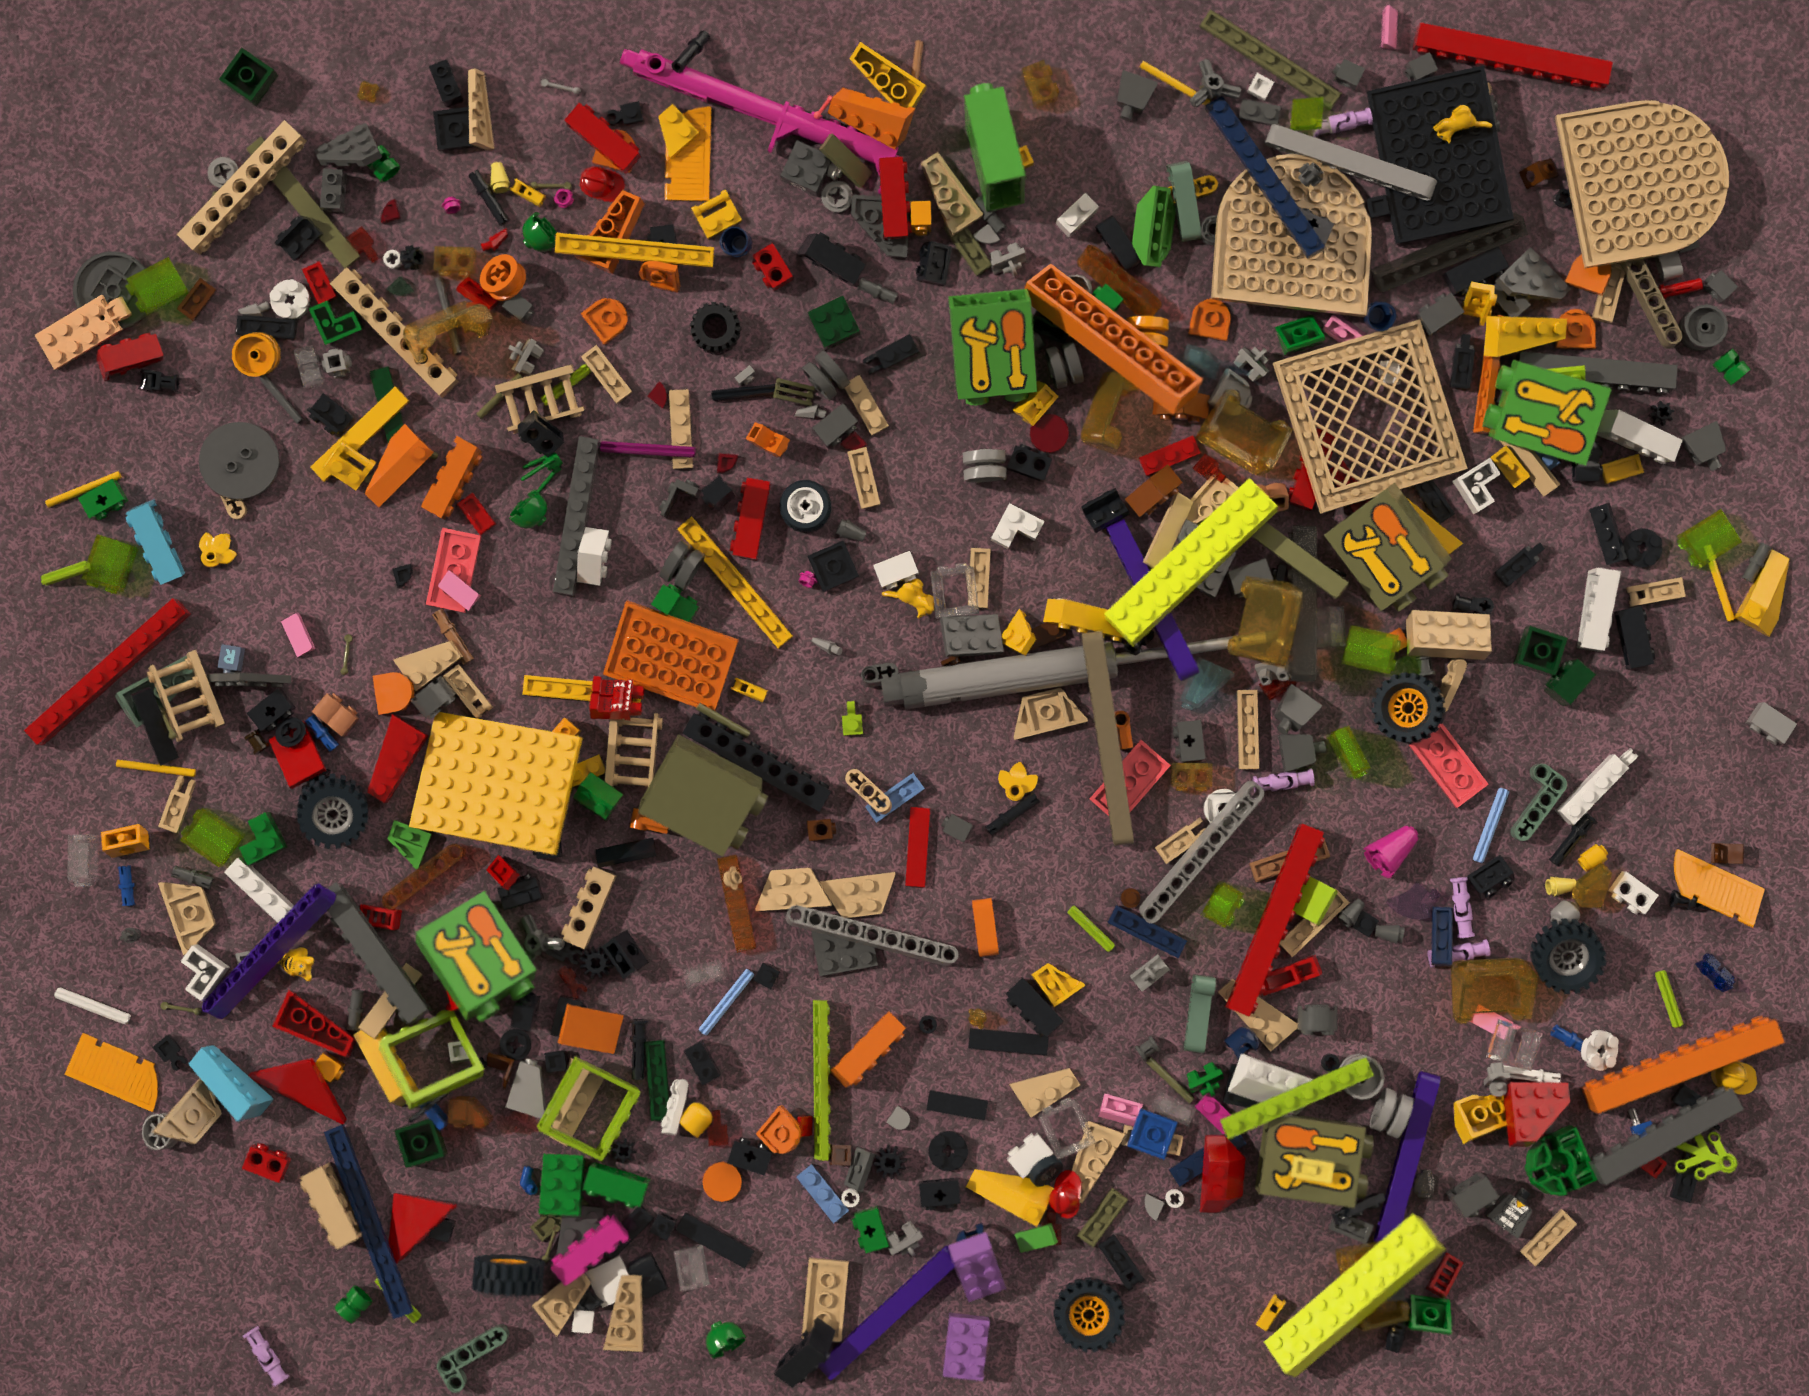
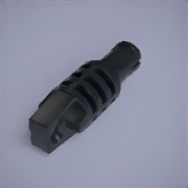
[1385,1298,1411,1353]

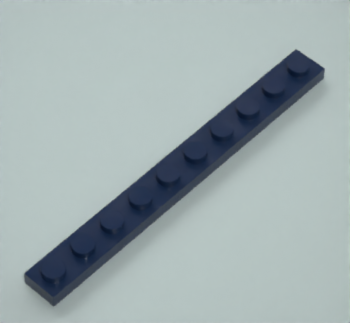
[1205,96,1325,259]
[324,1124,414,1320]

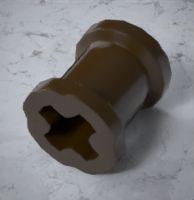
[244,729,270,755]

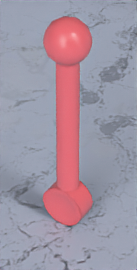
[814,95,832,119]

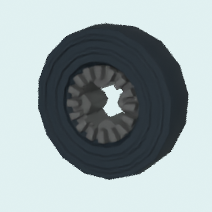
[1029,1155,1063,1187]

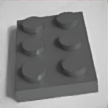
[940,614,1004,657]
[557,1205,604,1268]

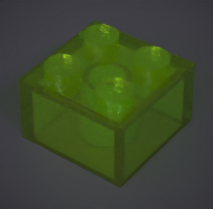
[1200,881,1245,928]

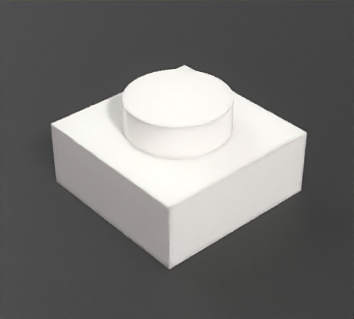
[1247,73,1274,101]

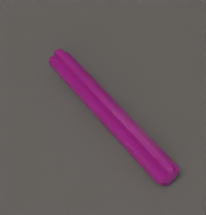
[600,441,696,458]

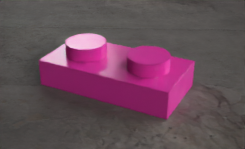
[1195,1093,1231,1135]

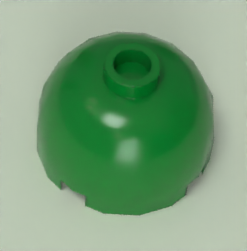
[522,212,557,252]
[509,490,547,529]
[706,1321,746,1359]

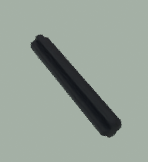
[711,384,789,401]

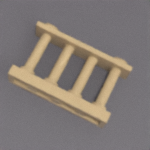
[495,364,585,434]
[147,650,225,742]
[605,713,663,788]

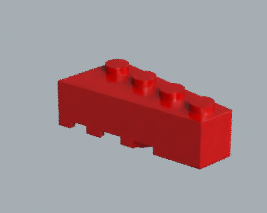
[367,715,429,803]
[272,990,356,1058]

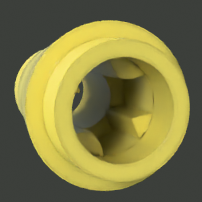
[491,162,510,193]
[1545,877,1577,896]

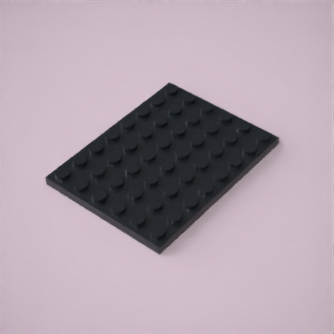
[1366,65,1514,245]

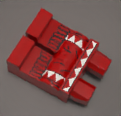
[589,676,644,721]

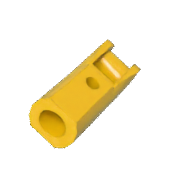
[509,179,546,207]
[730,677,768,703]
[1256,1294,1286,1332]

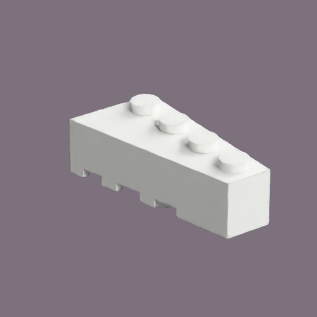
[1596,410,1682,464]
[1577,568,1621,652]

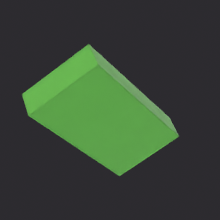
[1015,1223,1058,1253]

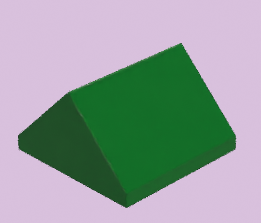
[1275,315,1325,356]
[1407,1294,1452,1335]

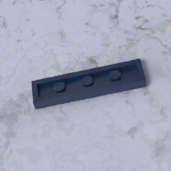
[1107,905,1187,958]
[1169,1134,1246,1186]

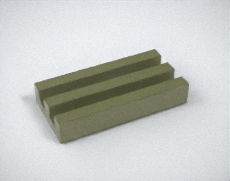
[773,378,815,406]

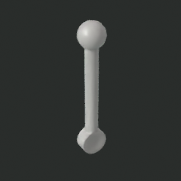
[541,79,581,95]

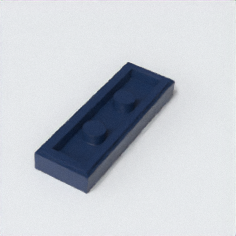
[1431,907,1453,966]

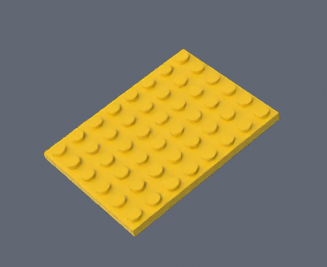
[409,712,583,855]

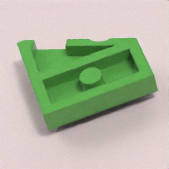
[387,820,432,870]

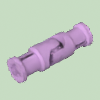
[1311,108,1373,137]
[1253,768,1315,793]
[1450,877,1475,938]
[1427,939,1490,968]
[243,1326,289,1386]

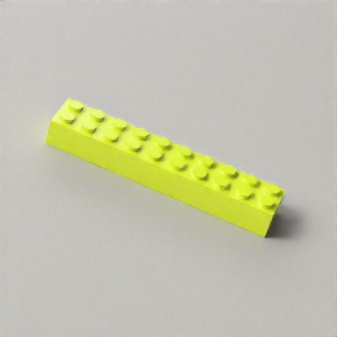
[1104,478,1277,646]
[1264,1214,1445,1377]

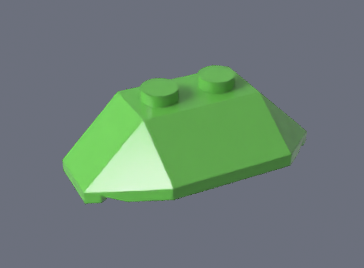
[1132,186,1176,267]

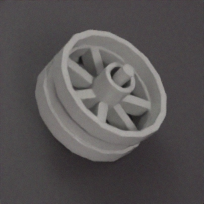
[142,1113,178,1150]

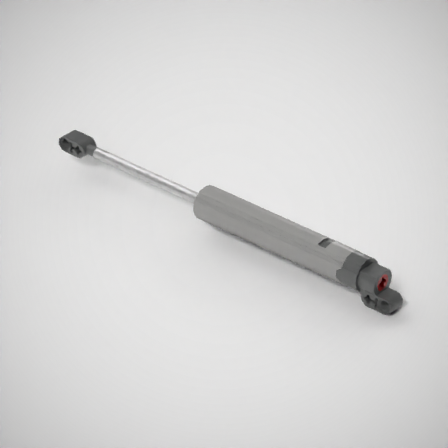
[861,620,1313,710]

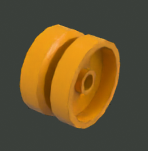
[1126,316,1169,350]
[232,332,281,377]

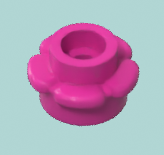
[554,189,574,208]
[442,197,461,214]
[798,571,817,588]

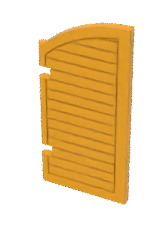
[665,107,711,201]
[1674,849,1765,928]
[64,1033,158,1112]

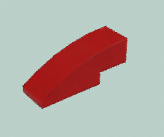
[1263,955,1322,996]

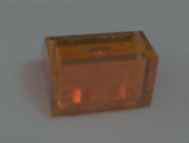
[448,1096,494,1128]

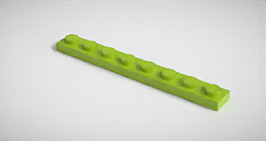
[813,1000,831,1161]
[1220,1057,1374,1139]

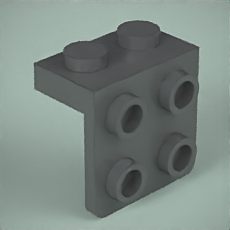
[659,479,701,519]

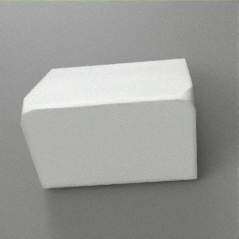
[1378,361,1401,385]
[572,1309,594,1333]

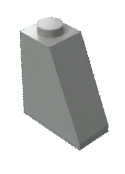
[506,1058,546,1119]

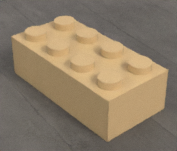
[1406,610,1492,660]
[300,1162,362,1250]

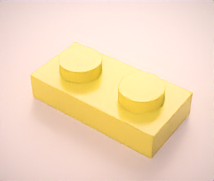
[1290,1156,1334,1183]

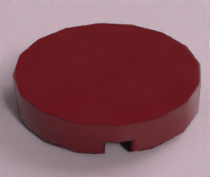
[1029,414,1069,453]

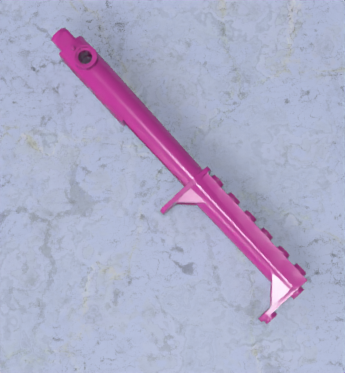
[620,49,900,195]

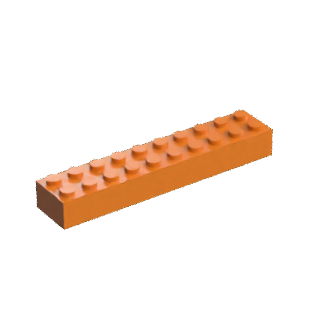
[1024,264,1203,415]
[1581,1015,1785,1114]

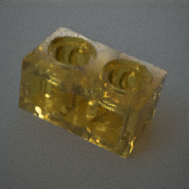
[1021,60,1060,109]
[434,246,476,277]
[1171,763,1212,791]

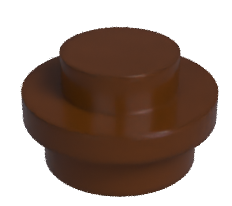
[1121,888,1141,908]

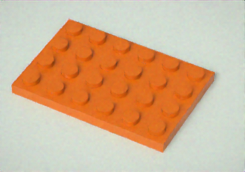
[603,600,739,711]

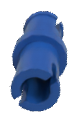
[305,714,340,752]
[118,865,135,906]
[1550,1024,1584,1052]

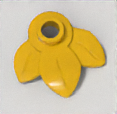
[199,533,237,568]
[998,762,1038,801]

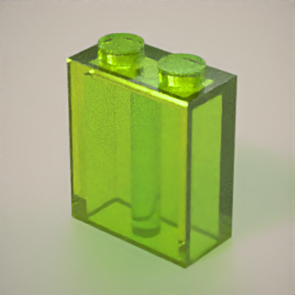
[125,257,189,316]
[1677,509,1742,569]
[81,534,139,594]
[1341,625,1401,675]
[1326,725,1371,779]
[180,808,246,867]

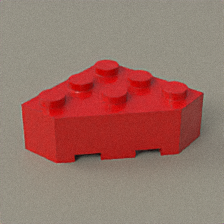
[1504,1082,1570,1147]

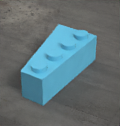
[126,499,185,585]
[189,1045,274,1122]

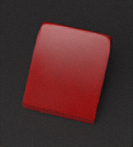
[797,1115,813,1137]

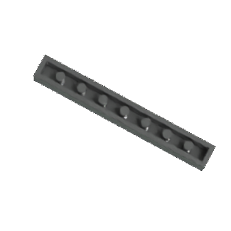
[1516,352,1678,394]
[553,436,601,597]
[326,882,432,1024]
[1589,1086,1744,1185]

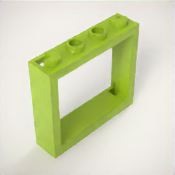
[379,1010,484,1110]
[537,1056,641,1161]

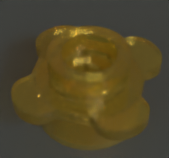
[357,81,379,103]
[968,1008,987,1029]

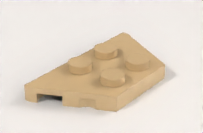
[1013,688,1088,740]
[755,868,832,912]
[820,872,895,918]
[158,882,216,955]
[152,1078,222,1145]

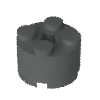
[410,675,456,720]
[1297,1004,1338,1035]

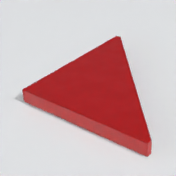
[248,1058,347,1124]
[389,1193,457,1264]

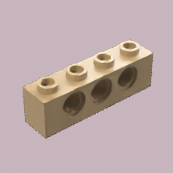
[561,866,617,949]

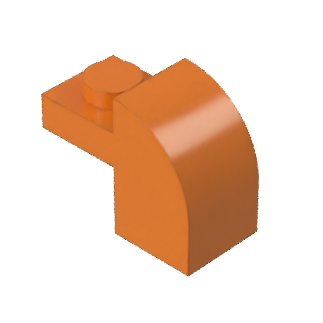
[746,422,790,457]

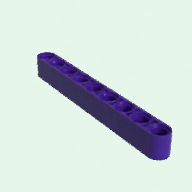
[1105,519,1200,681]
[202,884,336,1019]
[1374,1071,1440,1243]
[818,1245,955,1381]

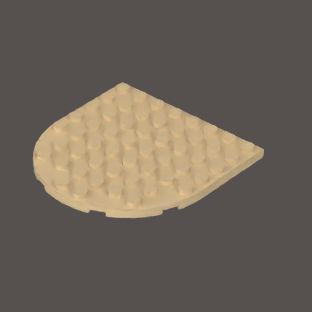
[1555,100,1729,269]
[1211,154,1372,317]

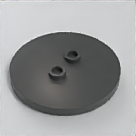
[73,251,154,330]
[199,422,280,500]

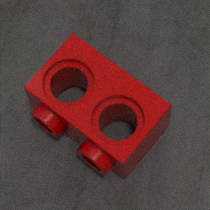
[752,243,794,291]
[242,1143,291,1183]

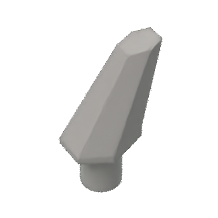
[238,301,270,316]
[795,405,827,419]
[811,637,842,655]

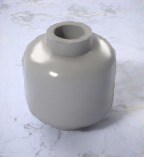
[1550,900,1580,924]

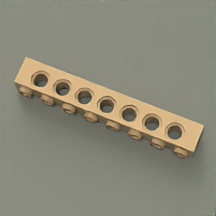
[177,120,307,255]
[330,267,459,398]

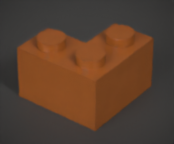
[1152,393,1210,423]
[1125,465,1183,517]

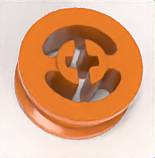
[480,254,526,301]

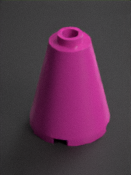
[1363,826,1418,878]

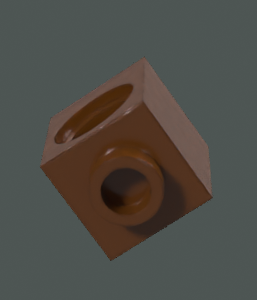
[807,819,836,841]

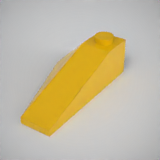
[1735,549,1789,637]
[1454,1095,1507,1144]
[966,1169,1054,1226]

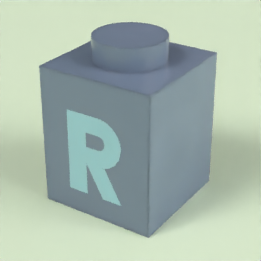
[218,644,245,673]

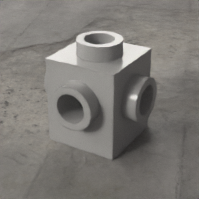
[322,349,352,378]

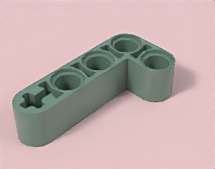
[1166,161,1202,242]
[1511,764,1567,841]
[1184,974,1216,1053]
[437,1324,509,1393]

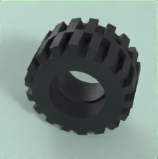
[690,302,741,354]

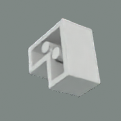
[1453,458,1500,514]
[991,503,1044,549]
[577,527,612,585]
[181,944,230,1001]

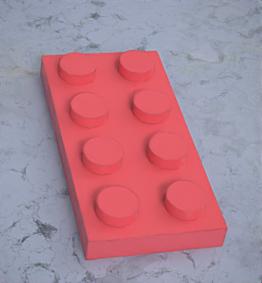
[426,528,482,613]
[1409,723,1489,808]
[1089,740,1171,816]

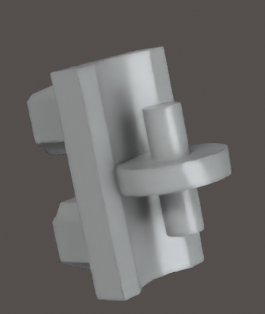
[990,242,1027,277]
[508,338,543,375]
[1234,347,1269,382]
[1255,655,1295,686]
[1130,954,1170,992]
[1484,1062,1510,1097]
[886,1221,923,1257]

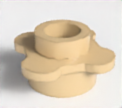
[723,866,742,890]

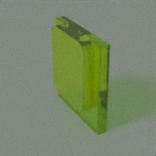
[1290,97,1324,131]

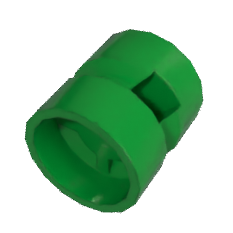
[367,145,401,183]
[1712,348,1750,386]
[334,1285,373,1324]

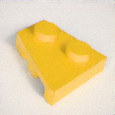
[658,104,699,159]
[1001,609,1036,656]
[1031,963,1085,1007]

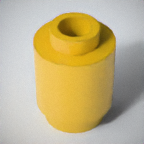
[1577,844,1608,872]

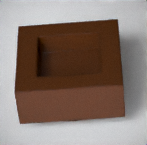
[829,1145,851,1166]

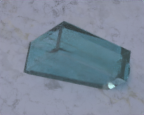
[1180,344,1221,380]
[1179,657,1235,711]

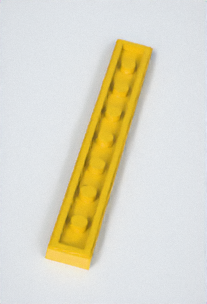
[555,233,714,268]
[677,516,793,649]

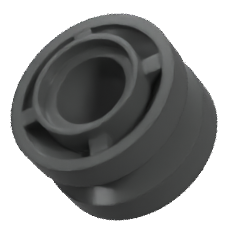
[1200,215,1217,246]

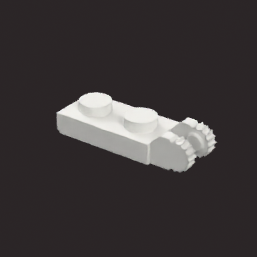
[661,1079,689,1135]

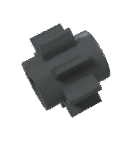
[1298,163,1323,187]

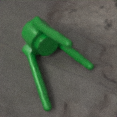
[521,452,563,493]

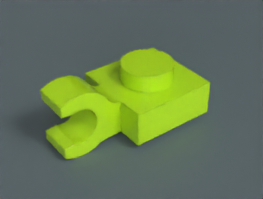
[842,701,863,735]

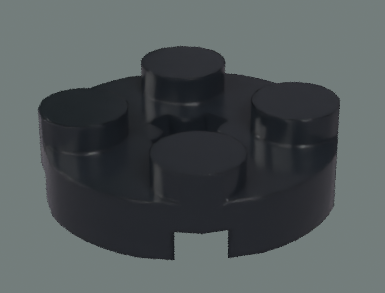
[1622,528,1662,568]
[928,1131,968,1171]

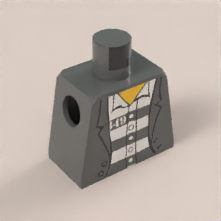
[1484,1187,1532,1238]

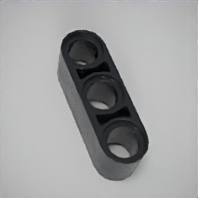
[1095,215,1142,273]

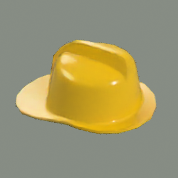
[1711,1061,1757,1095]

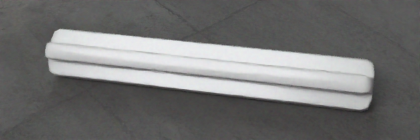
[54,988,131,1024]

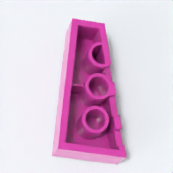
[550,1214,629,1287]

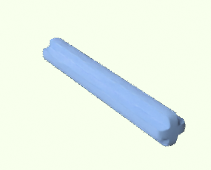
[1473,788,1509,863]
[699,969,754,1035]

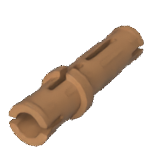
[432,608,474,665]

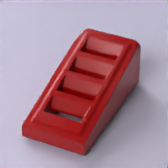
[360,904,402,930]
[1426,1253,1464,1298]

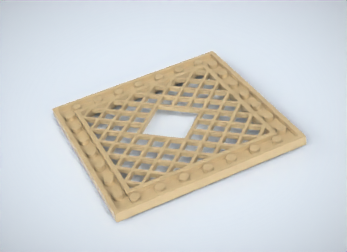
[1273,319,1468,514]

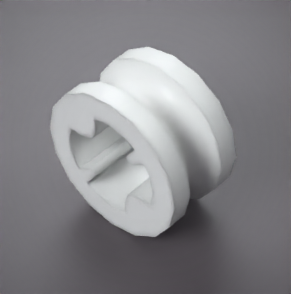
[383,250,402,269]
[1619,748,1638,766]
[842,1188,859,1207]
[1165,1189,1184,1208]

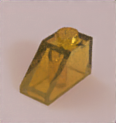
[1572,864,1612,908]

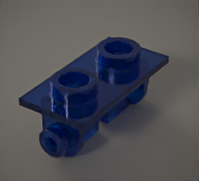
[1695,953,1736,992]

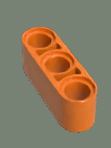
[972,898,999,957]

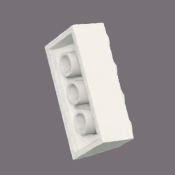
[1228,1054,1313,1115]

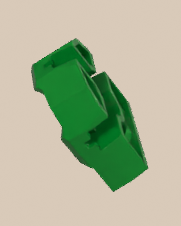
[1525,1125,1598,1196]

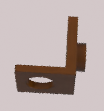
[1519,158,1559,189]
[940,656,963,667]
[1711,843,1744,864]
[487,1053,514,1089]

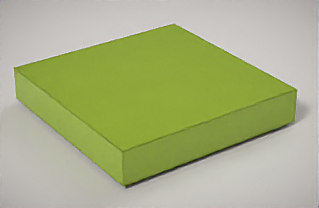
[1293,876,1338,926]

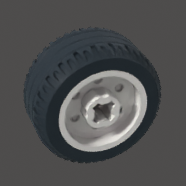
[779,480,832,533]

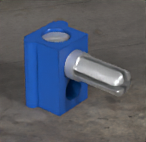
[1628,1108,1652,1135]

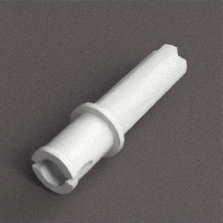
[1504,1066,1561,1083]

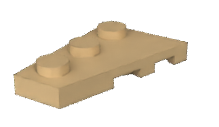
[393,641,463,691]
[1009,1068,1080,1117]
[532,1273,592,1337]

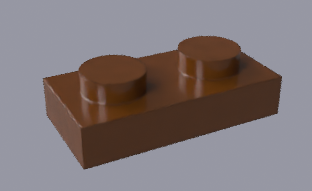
[177,278,217,321]
[1030,623,1066,651]

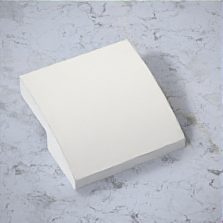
[585,1255,629,1308]

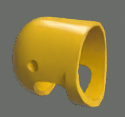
[679,1102,712,1138]

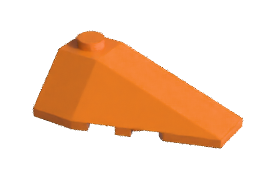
[365,424,434,507]

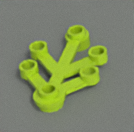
[1675,1132,1738,1181]

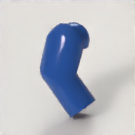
[520,1166,538,1195]

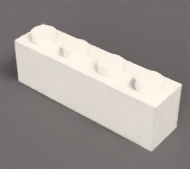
[1555,754,1629,825]
[224,857,294,922]

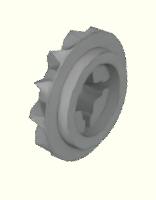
[207,157,239,188]
[821,181,853,212]

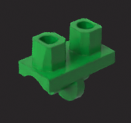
[1187,1062,1224,1098]

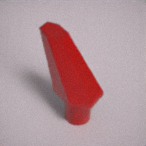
[481,229,508,251]

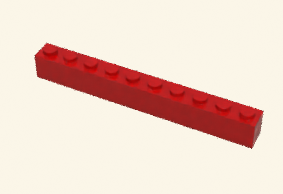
[1413,23,1613,91]
[24,598,191,746]
[1225,823,1325,1017]

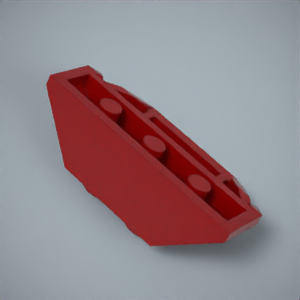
[1200,1135,1245,1212]

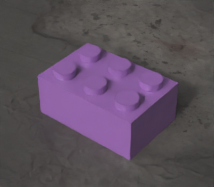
[948,1232,1006,1302]
[943,1313,989,1381]

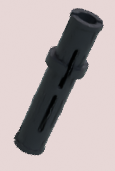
[672,30,710,73]
[468,170,510,226]
[985,792,1040,837]

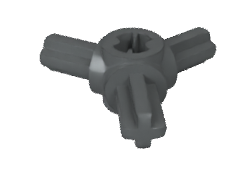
[1190,59,1241,107]
[521,914,565,964]

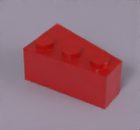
[96,333,164,381]

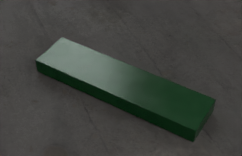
[369,366,404,443]
[645,1040,670,1121]

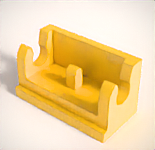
[1012,381,1059,426]

